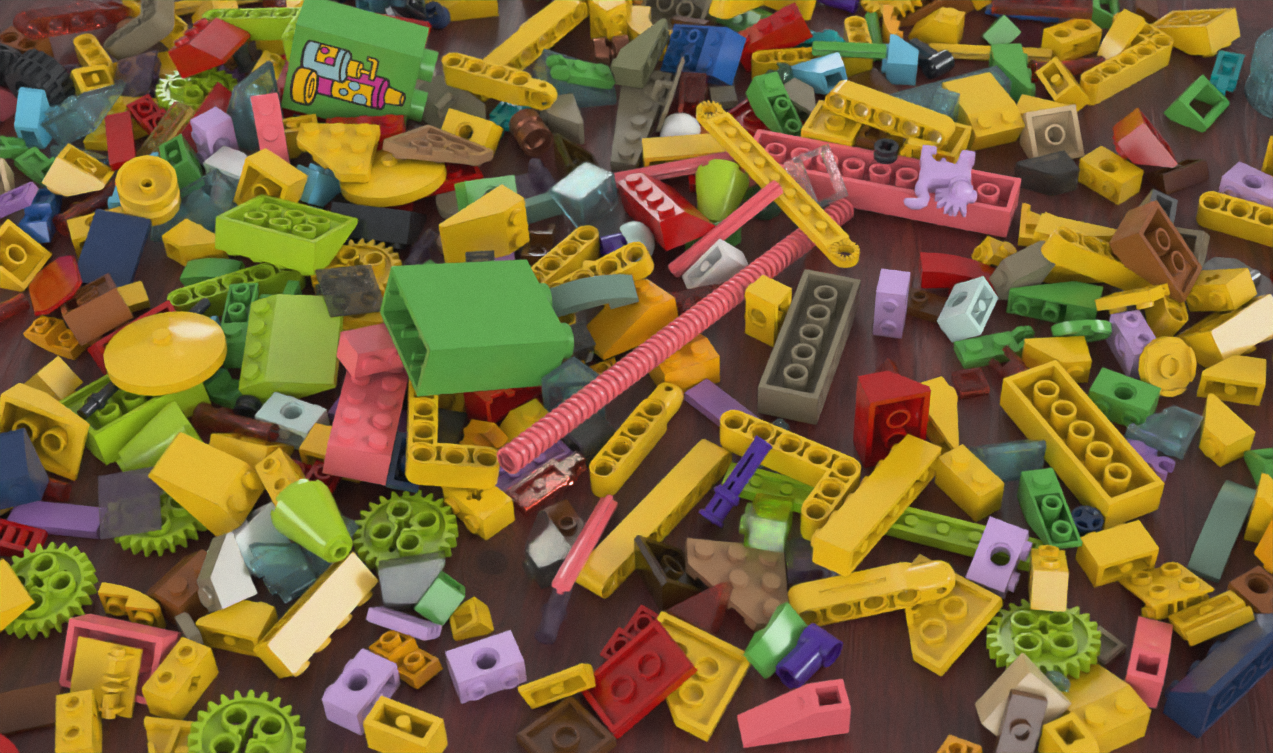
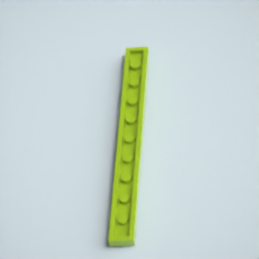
[721,462,1044,571]

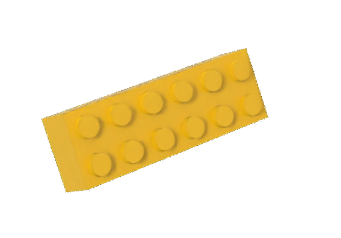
[1000,360,1165,530]

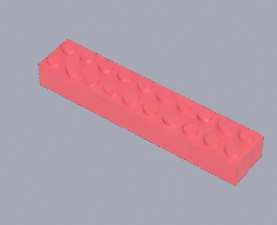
[742,129,1021,238]

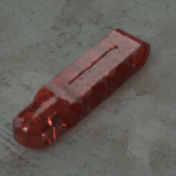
[13,0,130,40]

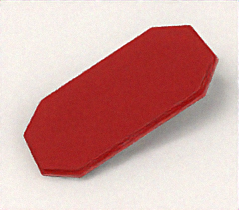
[29,255,83,316]

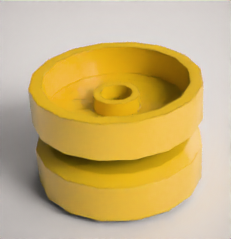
[115,155,181,226]

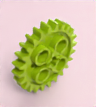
[155,67,240,118]
[106,473,207,557]
[352,490,459,579]
[4,542,98,640]
[986,599,1101,683]
[187,690,306,753]

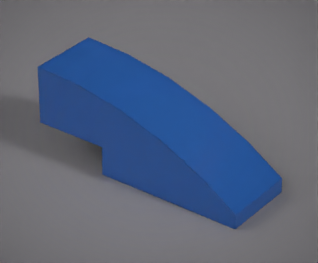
[18,188,62,243]

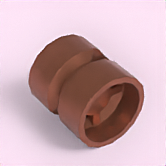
[592,35,629,69]
[509,109,553,157]

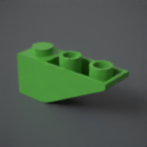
[988,44,1035,102]
[745,72,803,137]
[1006,281,1103,323]
[220,283,259,369]
[1017,468,1082,549]

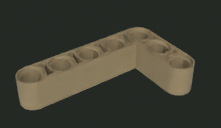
[103,0,174,62]

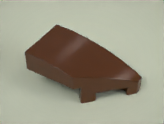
[521,224,556,266]

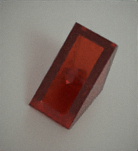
[664,582,733,635]

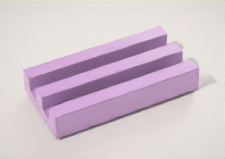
[366,606,442,641]

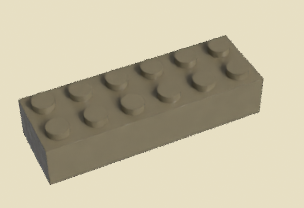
[757,269,861,425]

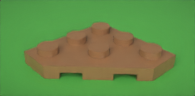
[382,125,494,166]
[685,538,788,631]

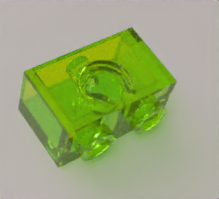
[739,493,795,552]

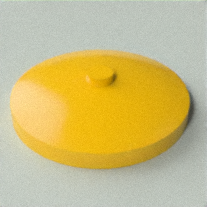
[339,150,446,207]
[104,311,227,396]

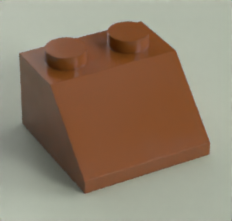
[145,549,209,626]

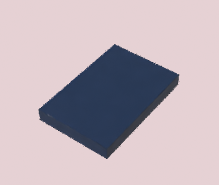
[77,209,152,288]

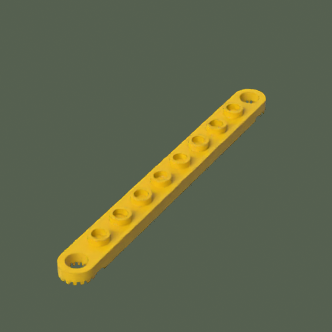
[696,101,860,268]

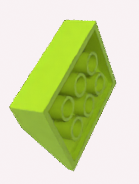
[215,194,358,276]
[238,294,345,405]
[59,374,211,465]

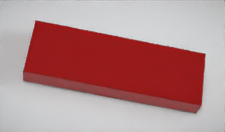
[104,111,137,171]

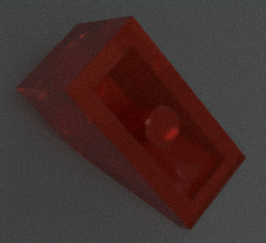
[678,72,709,125]

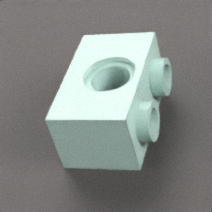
[937,276,998,343]
[255,392,330,450]

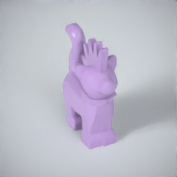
[904,145,977,217]

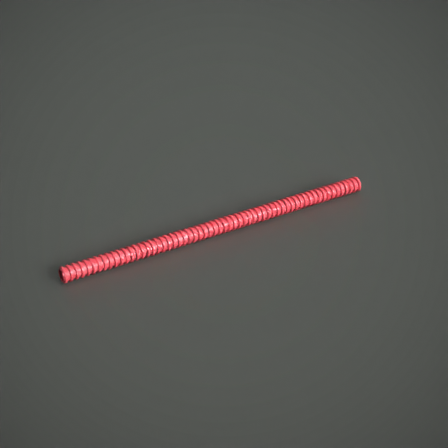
[497,198,854,474]

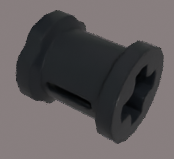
[232,41,258,74]

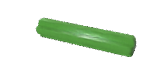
[865,12,882,62]
[812,41,887,59]

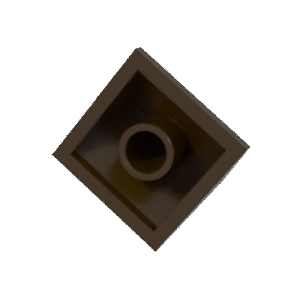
[553,133,608,197]
[634,535,710,614]

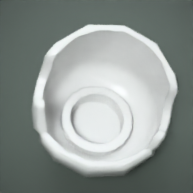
[660,113,701,137]

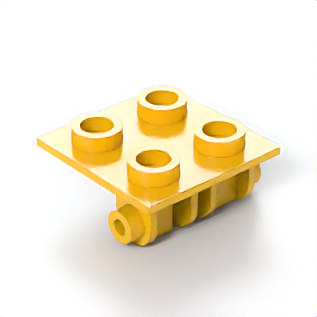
[1118,562,1214,621]
[70,636,143,719]

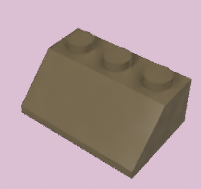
[641,0,717,30]

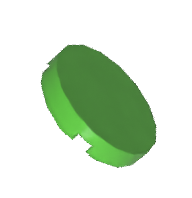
[1051,320,1112,342]

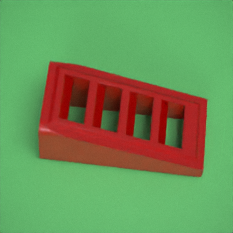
[0,519,48,558]

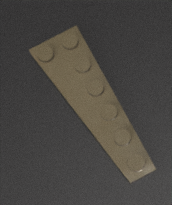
[610,70,672,171]

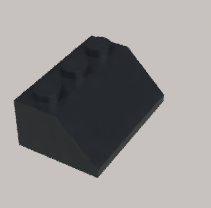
[331,202,427,250]

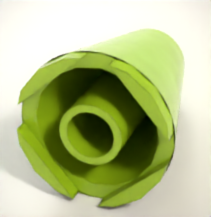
[695,159,750,223]
[116,400,203,478]
[270,479,353,563]

